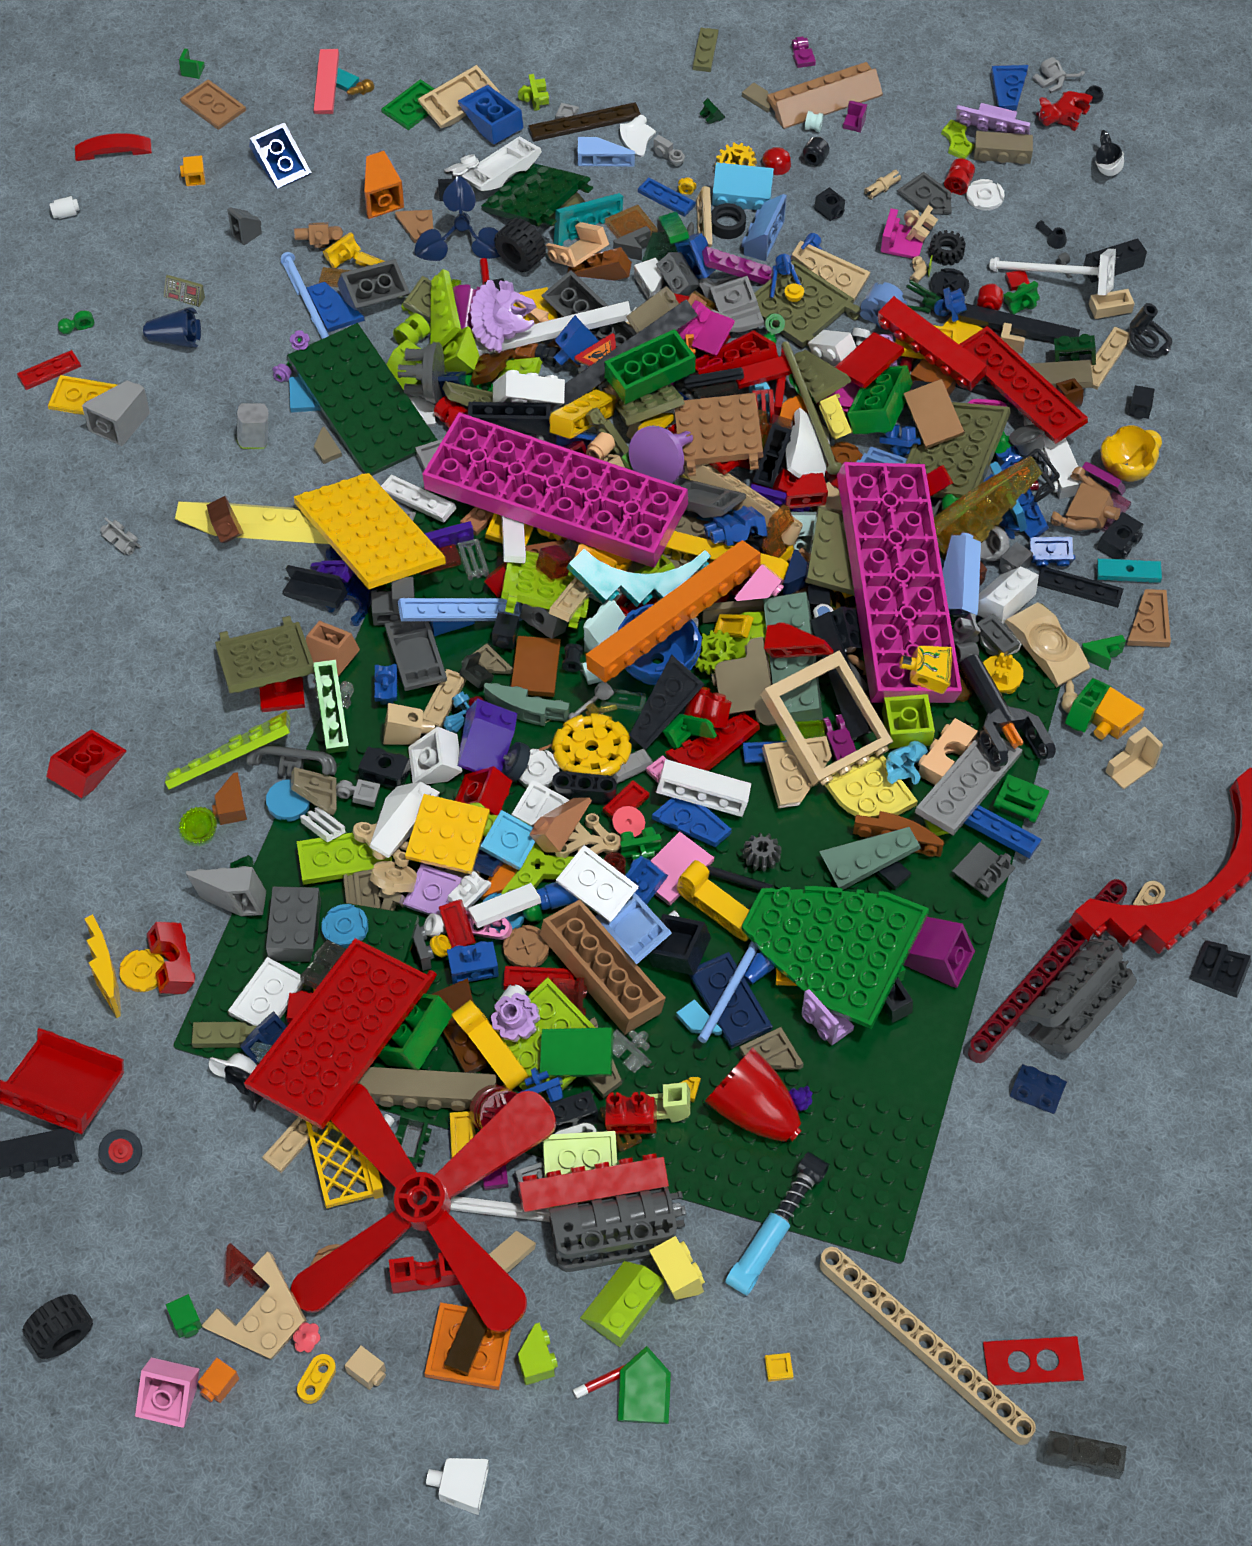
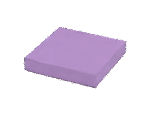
[403,864,462,916]

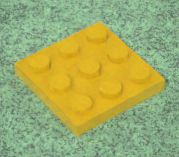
[405,794,490,875]

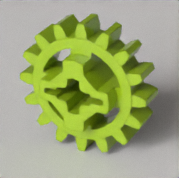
[695,630,738,675]

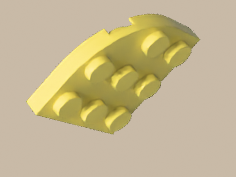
[825,754,918,818]

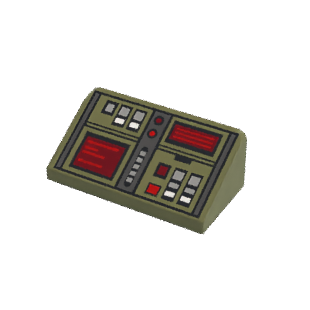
[164,275,205,307]

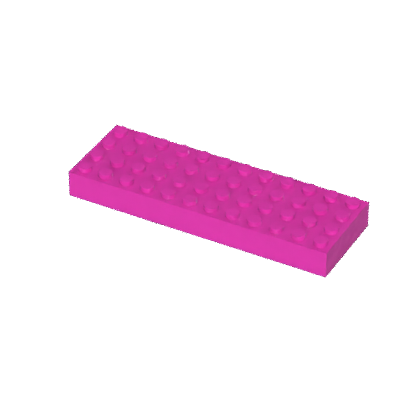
[422,412,688,568]
[837,462,962,703]

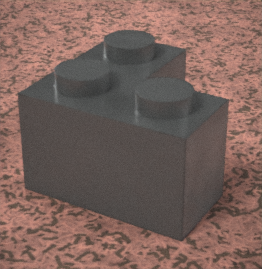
[371,577,415,626]

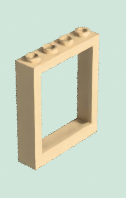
[761,650,893,786]

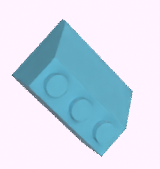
[712,162,774,211]

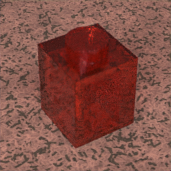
[536,545,572,580]

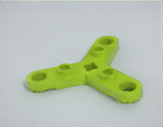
[501,842,574,895]

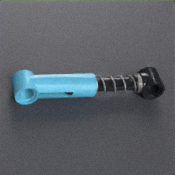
[725,1152,830,1296]

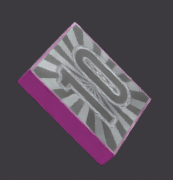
[1082,462,1126,495]

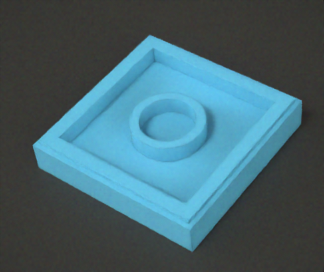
[479,810,535,871]

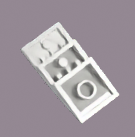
[786,408,830,478]

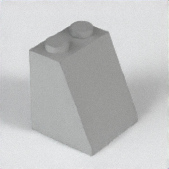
[82,380,150,446]

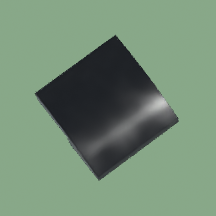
[1191,940,1251,998]

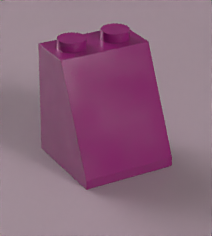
[904,917,975,988]

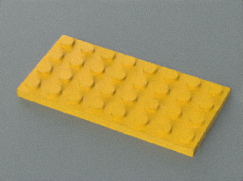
[294,473,446,589]

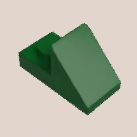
[1081,635,1126,670]

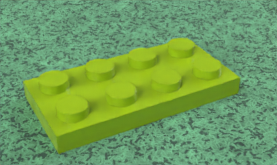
[297,833,392,885]

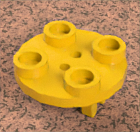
[983,652,1023,694]

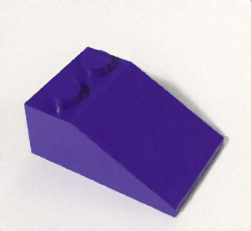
[457,699,517,772]

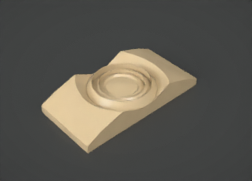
[418,65,500,128]
[1005,602,1090,688]

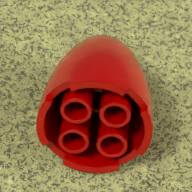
[705,1047,802,1142]

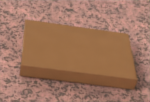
[180,80,246,130]
[903,379,964,449]

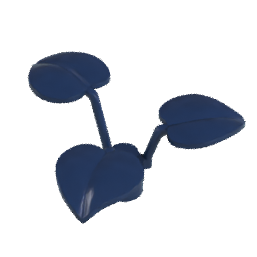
[415,176,501,261]

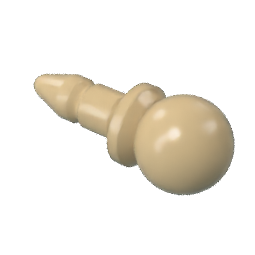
[1061,680,1078,713]

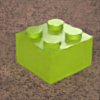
[882,694,935,749]

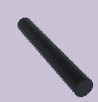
[707,865,773,890]

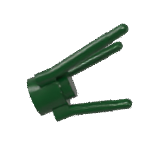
[906,280,942,314]

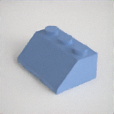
[742,194,787,261]

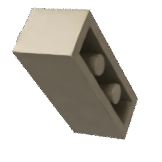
[974,131,1033,164]

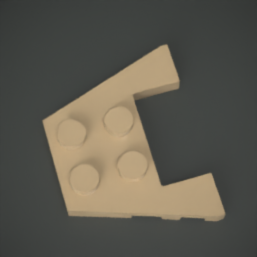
[202,1252,307,1359]

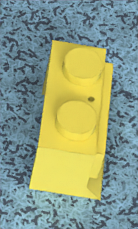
[819,394,853,440]

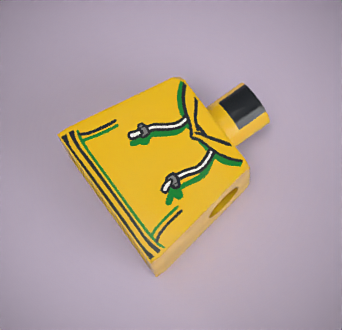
[899,646,952,694]

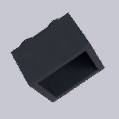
[647,914,711,975]

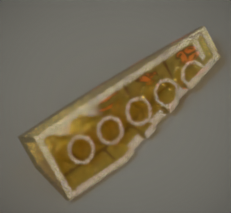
[934,456,1042,559]

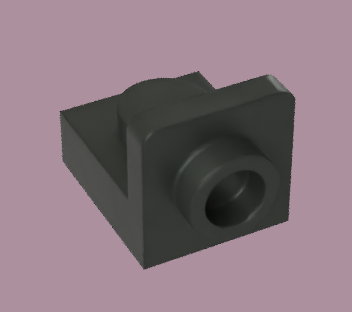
[459,652,494,688]

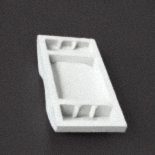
[460,136,542,191]

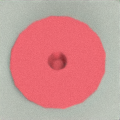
[612,806,645,837]

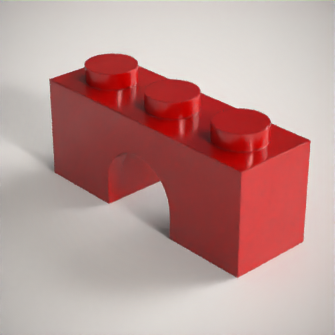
[147,921,195,994]
[389,1252,461,1294]

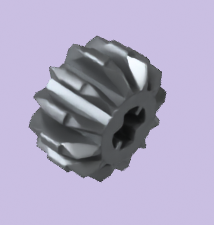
[743,833,781,872]

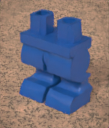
[704,506,768,546]

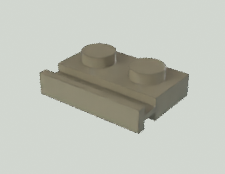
[343,869,381,909]

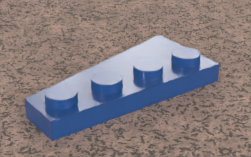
[983,455,1049,537]

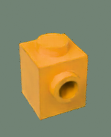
[180,155,206,186]

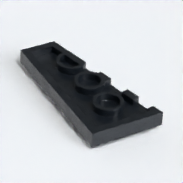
[629,654,705,750]

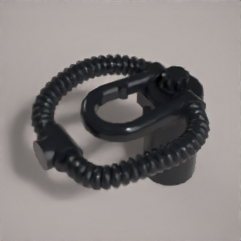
[1129,303,1172,358]

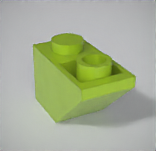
[518,1322,558,1385]

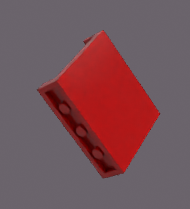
[0,1028,124,1134]

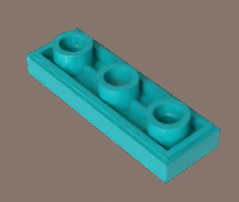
[1097,558,1162,583]

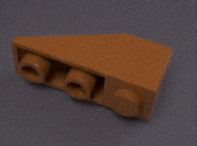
[567,247,632,281]

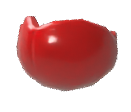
[762,147,791,175]

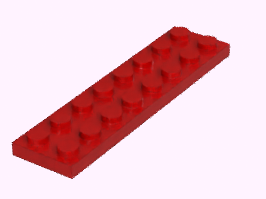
[959,326,1088,444]

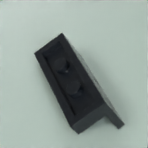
[282,565,348,609]

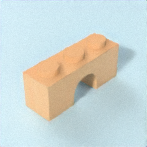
[918,718,978,785]

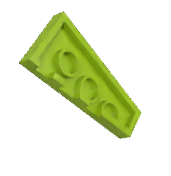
[430,269,461,348]

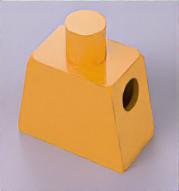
[1092,687,1145,740]

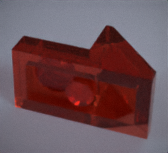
[226,1243,267,1289]

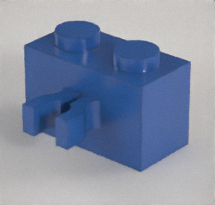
[447,941,498,984]

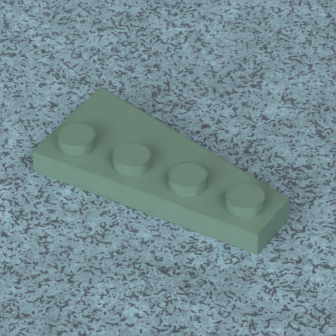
[819,827,921,890]

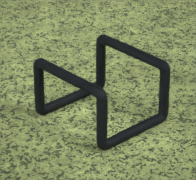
[1013,448,1060,503]

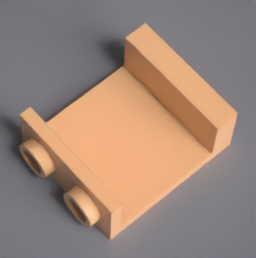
[546,222,609,267]

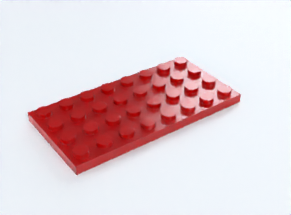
[244,938,433,1130]

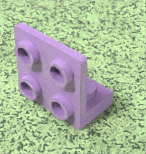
[802,989,854,1045]

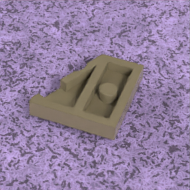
[291,767,336,815]
[739,1027,803,1069]

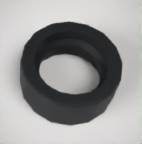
[711,203,746,239]

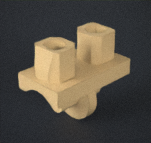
[904,205,938,242]

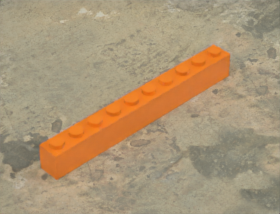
[586,540,761,683]

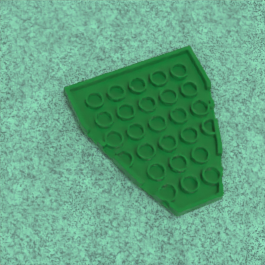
[742,886,929,1029]

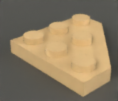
[762,736,832,808]

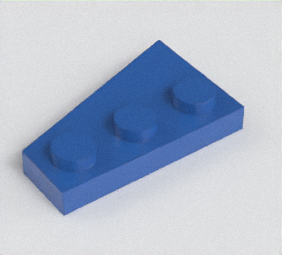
[991,65,1029,111]
[306,282,365,333]

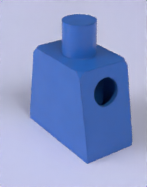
[554,315,599,366]

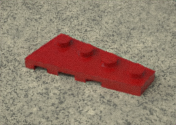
[666,712,760,771]

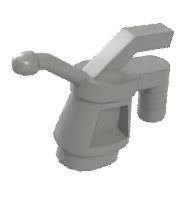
[1032,57,1085,93]

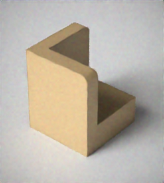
[1001,323,1025,354]

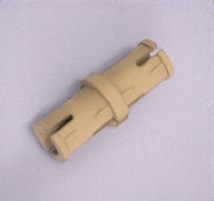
[864,170,901,199]

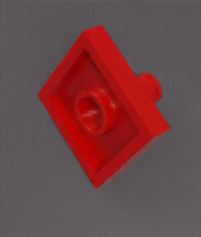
[259,676,305,712]

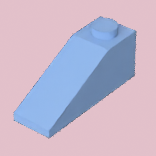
[578,137,635,167]

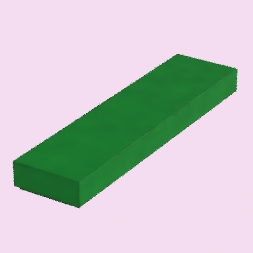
[658,211,689,244]

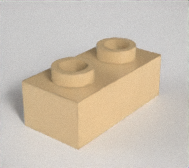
[1089,289,1135,319]

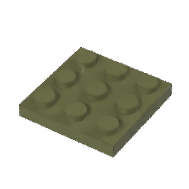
[615,384,685,426]

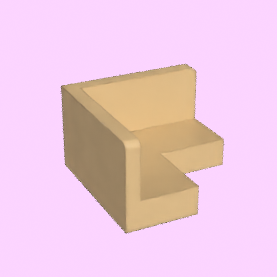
[1105,727,1163,789]

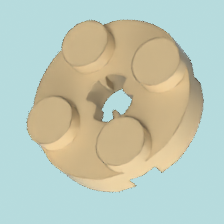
[370,861,417,895]

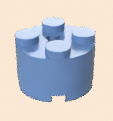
[860,282,907,330]

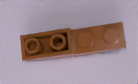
[853,811,944,857]

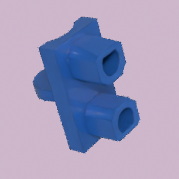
[934,287,967,322]
[879,424,921,457]
[375,664,397,705]
[519,1067,564,1102]

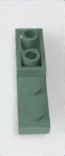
[484,683,569,726]

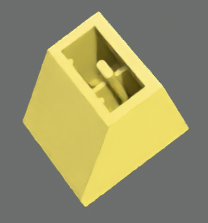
[649,1236,705,1300]

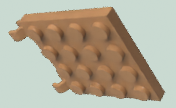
[675,393,763,477]

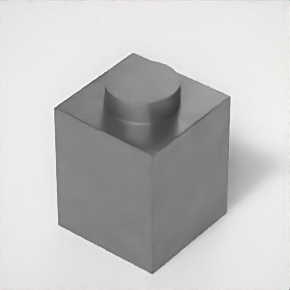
[999,542,1033,573]

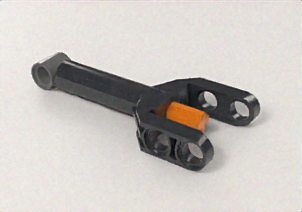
[954,642,1056,767]

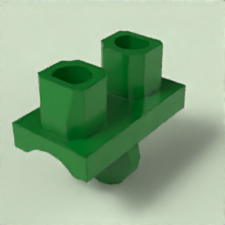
[1004,281,1040,314]
[620,827,662,860]

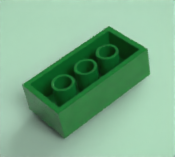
[604,329,696,405]
[847,365,913,435]

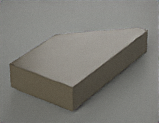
[742,83,770,113]
[314,426,342,464]
[473,644,513,674]

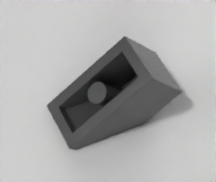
[227,207,262,246]

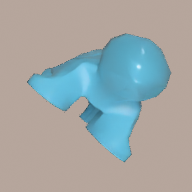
[886,741,928,784]

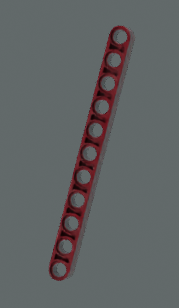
[968,879,1127,1063]

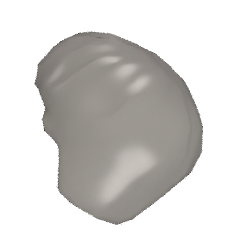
[973,526,1010,562]

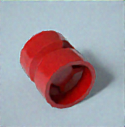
[944,158,975,195]
[434,396,468,428]

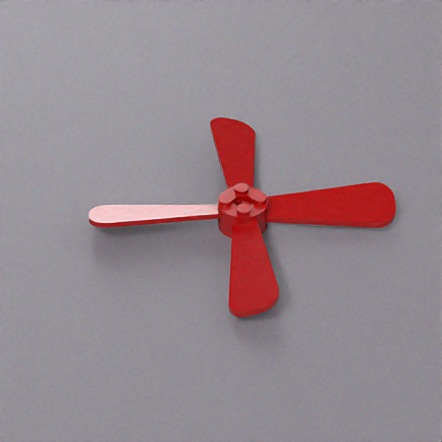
[291,1083,556,1333]

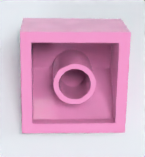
[735,564,784,601]
[135,1357,200,1428]

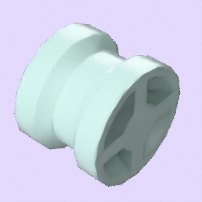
[805,111,823,132]

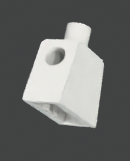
[426,1458,489,1515]

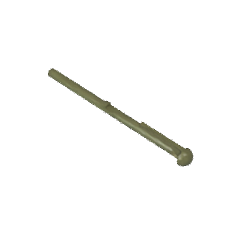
[781,341,842,475]

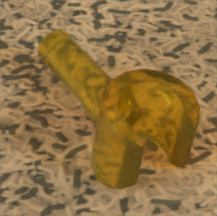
[585,703,617,716]

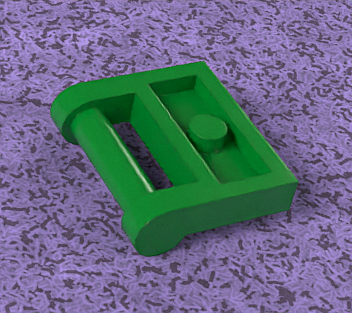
[993,774,1049,824]

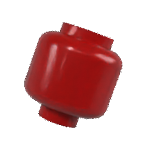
[977,284,1004,311]

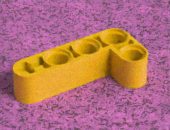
[677,860,750,941]
[452,1000,529,1090]

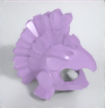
[470,280,537,353]

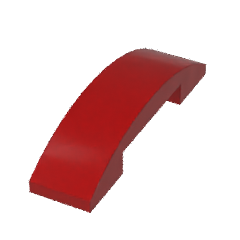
[75,133,152,161]

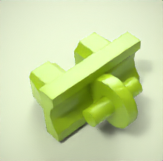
[517,74,549,111]

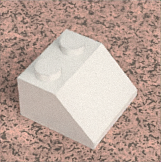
[408,726,462,784]

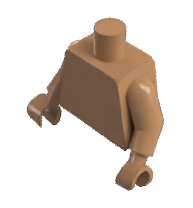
[1050,466,1120,531]

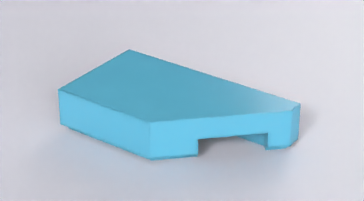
[676,999,722,1036]

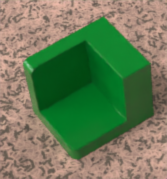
[179,48,205,79]

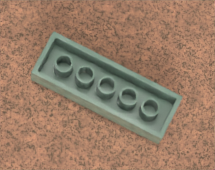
[763,592,823,723]

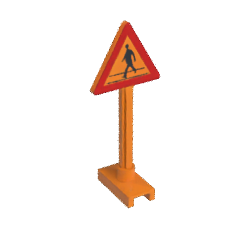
[574,333,695,367]

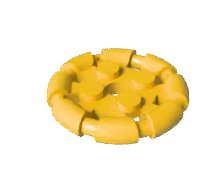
[552,713,632,776]

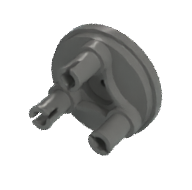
[398,342,445,404]

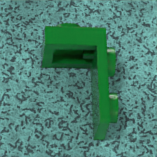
[663,714,717,748]

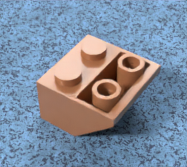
[306,621,360,676]

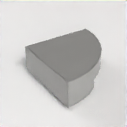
[556,103,579,119]

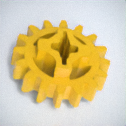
[715,142,757,166]

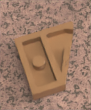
[395,210,433,243]

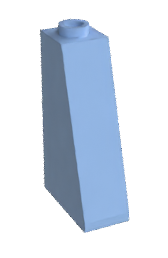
[942,533,981,615]

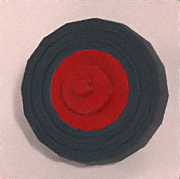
[99,1129,142,1173]

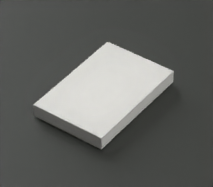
[556,845,639,923]
[228,957,305,1026]

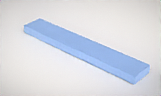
[398,598,523,621]

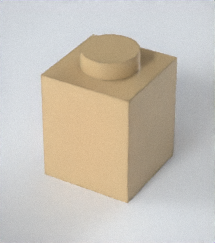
[345,1346,386,1390]

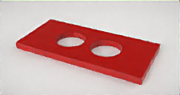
[983,1336,1084,1386]

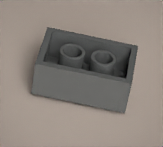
[266,887,321,962]

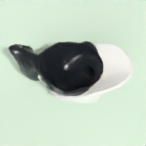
[1095,130,1124,176]
[209,1053,264,1112]

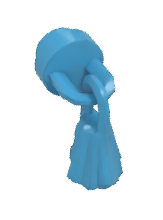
[444,691,470,733]

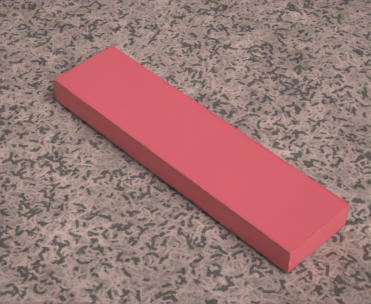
[314,49,339,114]

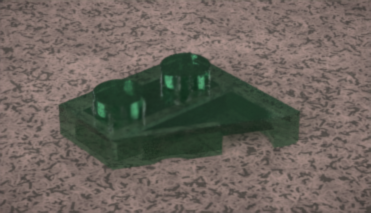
[642,232,678,262]

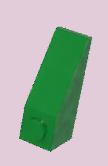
[1065,678,1112,733]

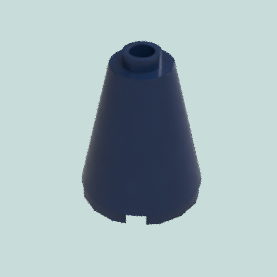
[143,307,201,348]

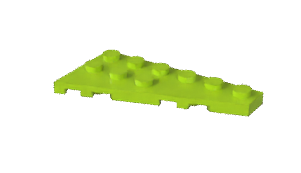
[165,710,291,789]

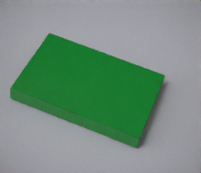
[381,79,434,131]
[540,1027,613,1077]

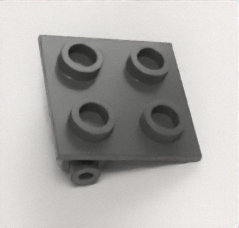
[952,842,1015,898]

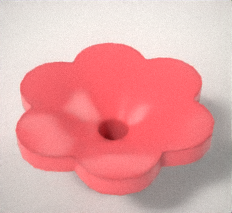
[293,1322,320,1353]

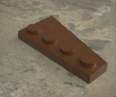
[431,978,487,1073]

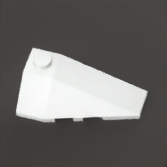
[370,781,440,858]

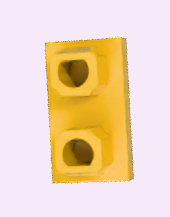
[323,232,361,268]

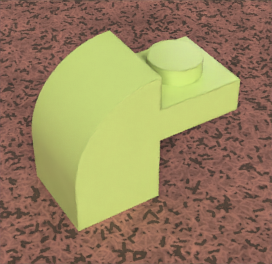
[648,1082,690,1122]

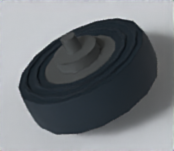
[502,742,530,782]

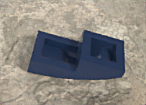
[240,1011,287,1063]

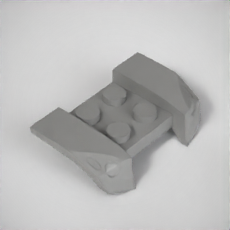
[699,275,764,332]

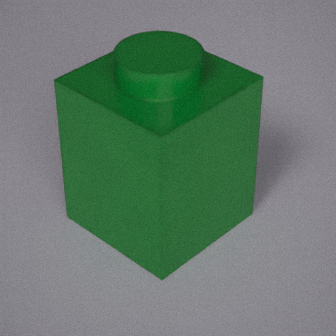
[165,1294,203,1338]

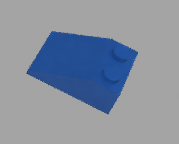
[458,85,524,144]
[249,123,311,189]

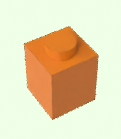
[198,1358,239,1403]

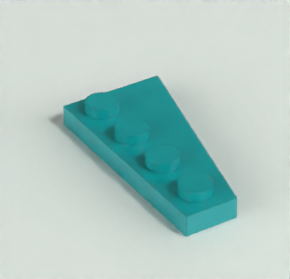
[554,193,624,246]

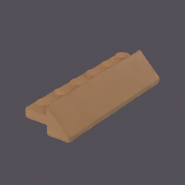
[767,62,883,129]

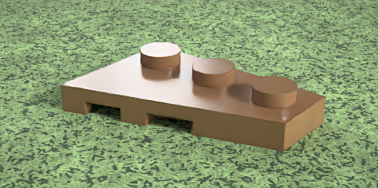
[1127,589,1171,647]

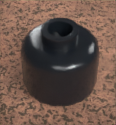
[802,137,830,166]

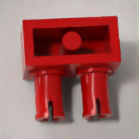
[605,1092,657,1134]

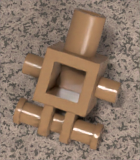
[294,222,343,248]

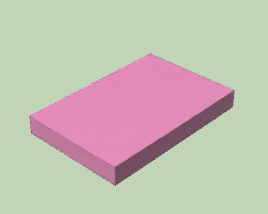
[651,832,714,906]

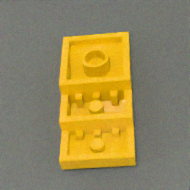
[84,914,121,1018]

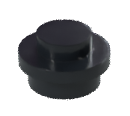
[1085,85,1104,103]

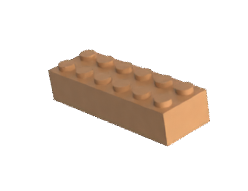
[540,899,666,1034]

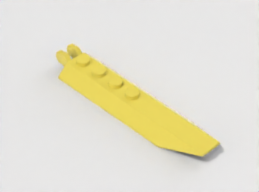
[175,502,329,544]

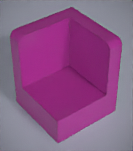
[843,101,867,133]

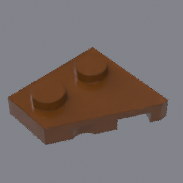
[471,348,516,386]

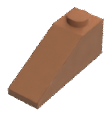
[529,798,592,852]

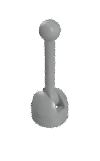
[568,681,614,719]

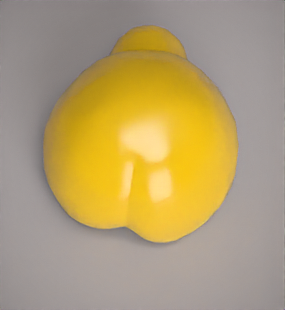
[1100,425,1162,482]

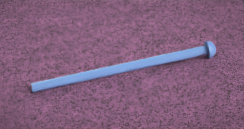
[281,252,329,339]
[698,941,758,1043]

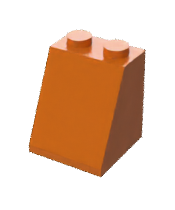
[364,151,404,219]

